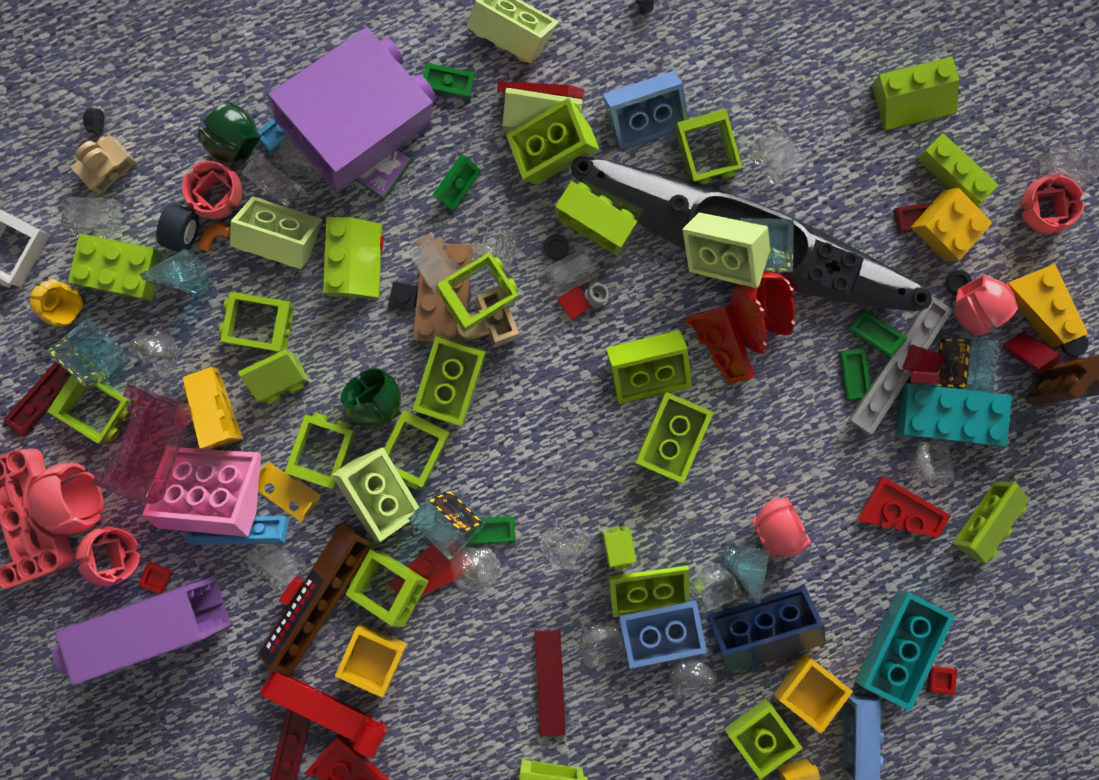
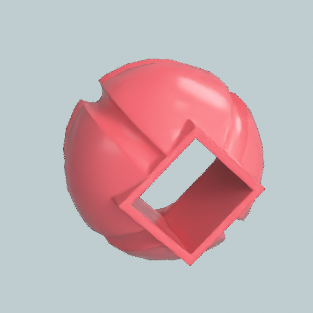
[182,161,243,220]
[1020,175,1085,234]
[954,274,1018,336]
[752,496,812,558]
[75,526,140,587]

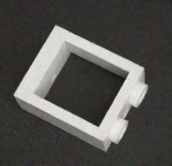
[0,210,50,288]

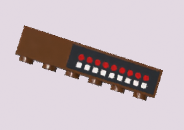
[257,522,374,677]

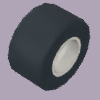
[156,203,199,253]

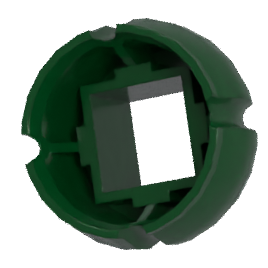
[197,102,262,162]
[340,368,401,431]

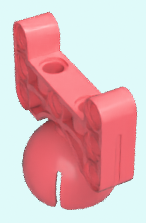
[0,449,104,588]

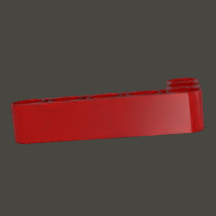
[260,670,387,759]

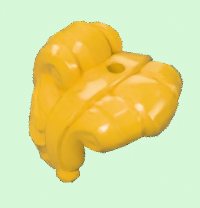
[29,279,84,327]

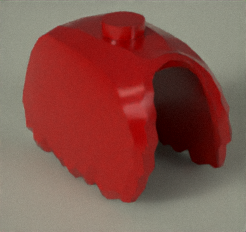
[731,271,796,355]

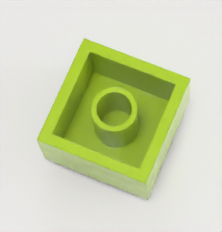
[724,698,803,780]

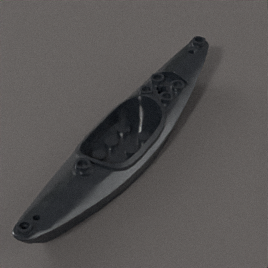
[571,156,932,311]

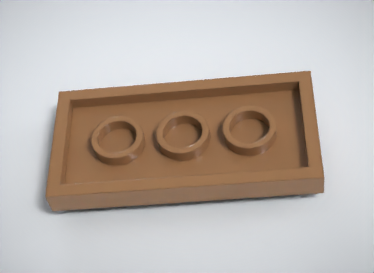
[413,241,473,343]

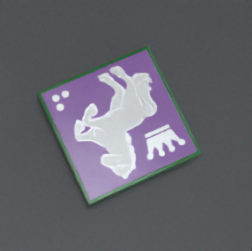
[355,149,413,200]

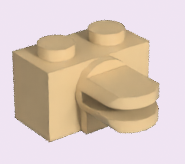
[71,134,137,195]
[457,287,519,348]

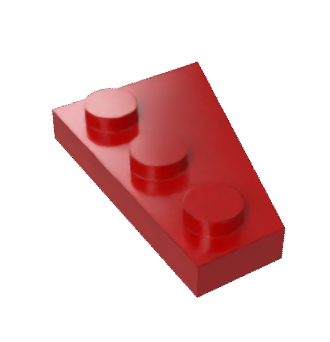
[497,81,585,99]
[683,305,755,384]
[856,476,951,538]
[388,532,480,596]
[304,734,390,780]

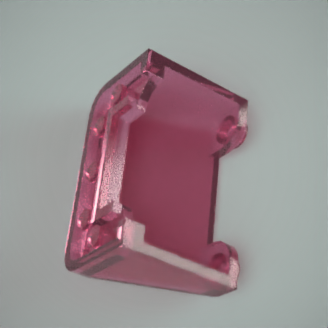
[92,384,192,504]

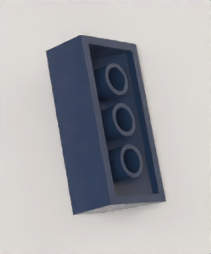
[708,586,826,674]

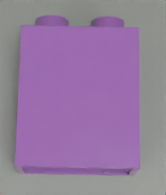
[268,27,436,193]
[53,576,231,685]

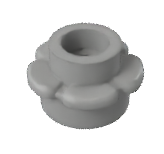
[584,283,609,307]

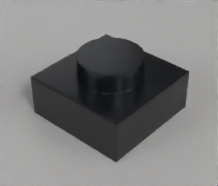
[388,282,418,312]

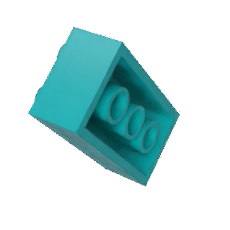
[895,383,1012,447]
[855,589,955,711]

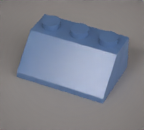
[603,71,689,151]
[619,600,707,669]
[842,694,885,780]

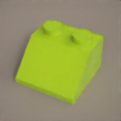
[238,349,309,405]

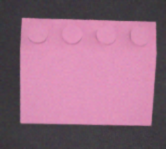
[142,447,261,537]

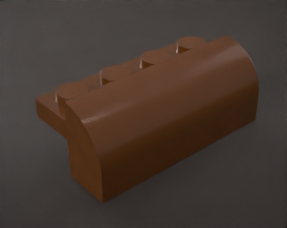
[1024,355,1099,405]

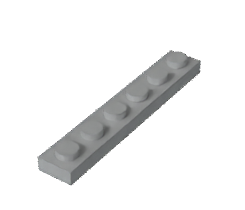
[848,296,953,435]

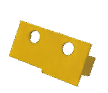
[258,462,321,522]

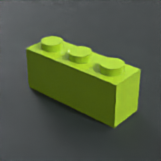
[917,133,999,206]
[601,526,637,570]

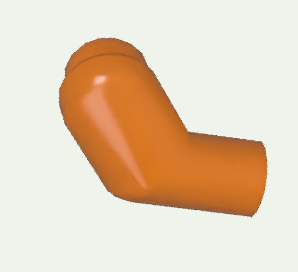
[197,222,230,252]

